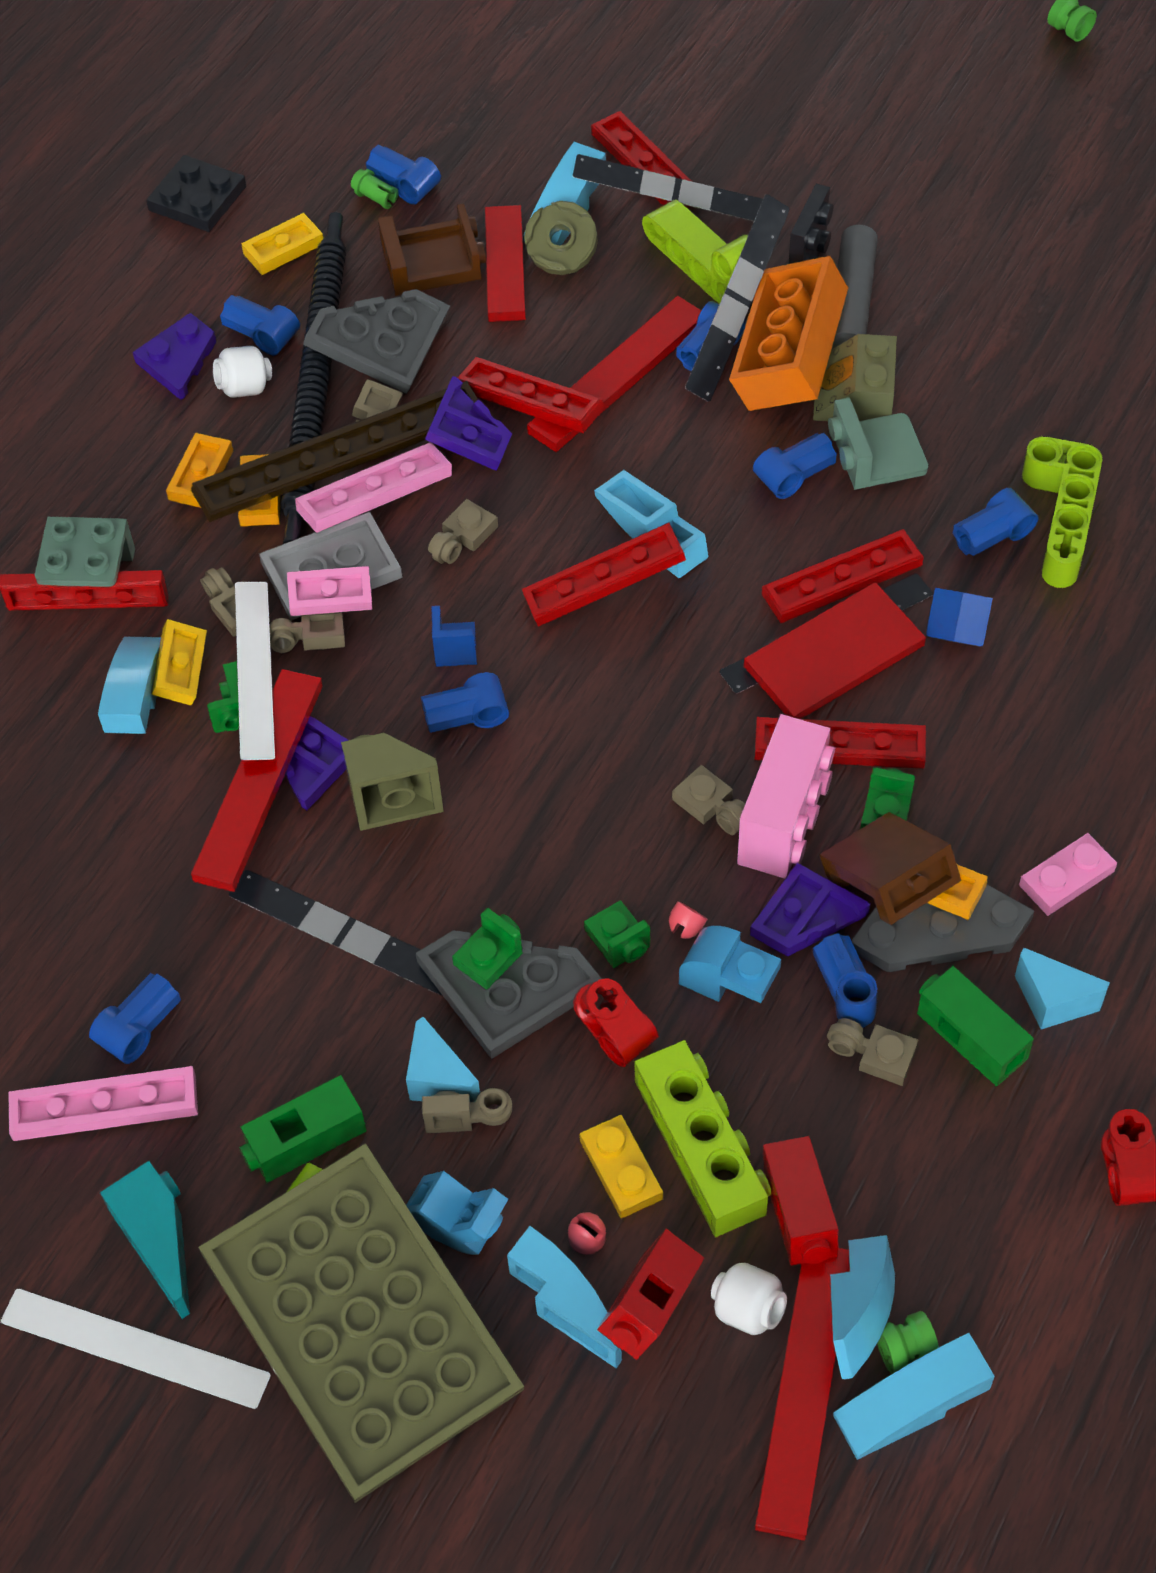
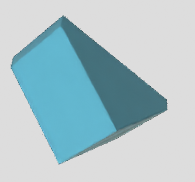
[1015,948,1110,1030]
[406,1017,480,1102]

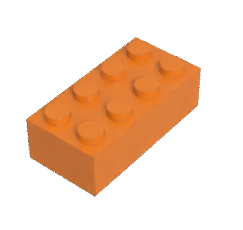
[729,256,848,411]

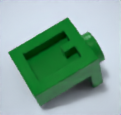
[207,661,239,733]
[860,767,915,829]
[584,900,650,969]
[452,908,522,990]

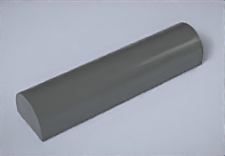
[831,225,878,350]

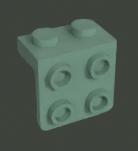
[828,397,928,490]
[35,517,135,587]

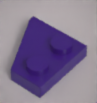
[133,313,216,400]
[425,376,512,471]
[285,716,348,811]
[750,863,870,957]

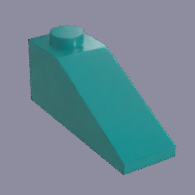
[100,1161,190,1319]

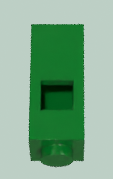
[917,966,1034,1087]
[239,1075,367,1183]

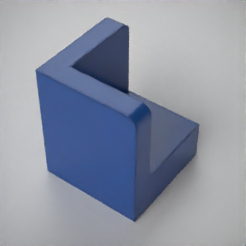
[926,588,993,646]
[432,606,477,667]

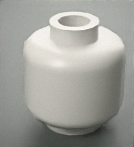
[213,346,272,398]
[711,1263,787,1335]

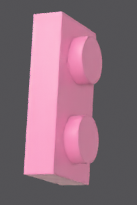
[287,566,372,616]
[1019,833,1117,916]

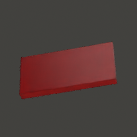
[744,582,926,719]

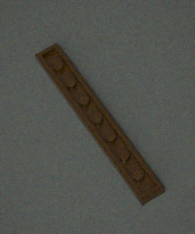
[191,381,478,522]

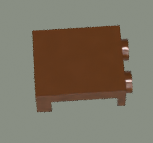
[378,203,486,296]
[819,812,962,925]

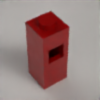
[763,1136,838,1266]
[597,1229,705,1360]

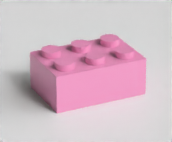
[737,714,835,879]

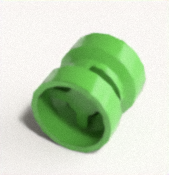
[1047,0,1097,42]
[877,1311,939,1374]

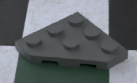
[303,289,450,394]
[852,885,1034,972]
[416,930,602,1059]

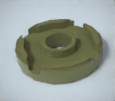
[524,201,598,275]

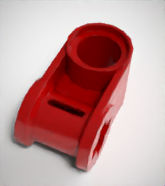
[573,978,659,1067]
[1101,1109,1156,1206]

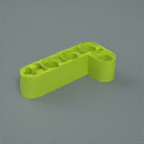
[642,200,748,304]
[1022,437,1102,588]

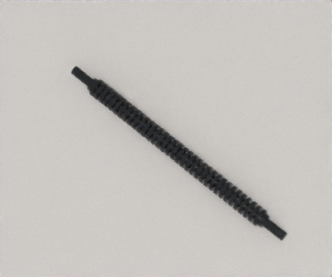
[280,212,346,544]

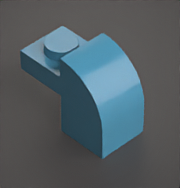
[679,926,781,1003]
[406,1171,508,1255]

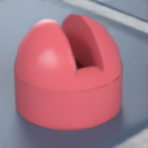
[668,901,708,939]
[568,1212,606,1255]

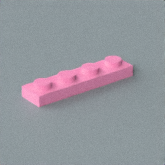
[295,442,452,533]
[8,1066,198,1141]

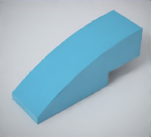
[523,142,606,245]
[594,470,709,578]
[98,637,161,734]
[507,1226,622,1368]
[830,1235,895,1379]
[833,1333,995,1460]

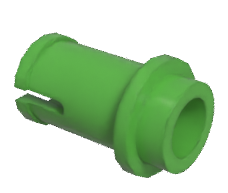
[351,169,398,209]

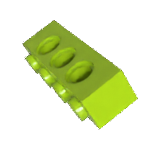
[634,1040,771,1238]

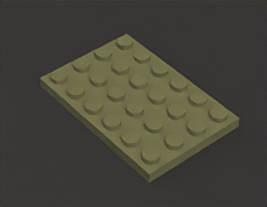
[199,1143,524,1503]

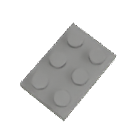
[259,512,402,621]

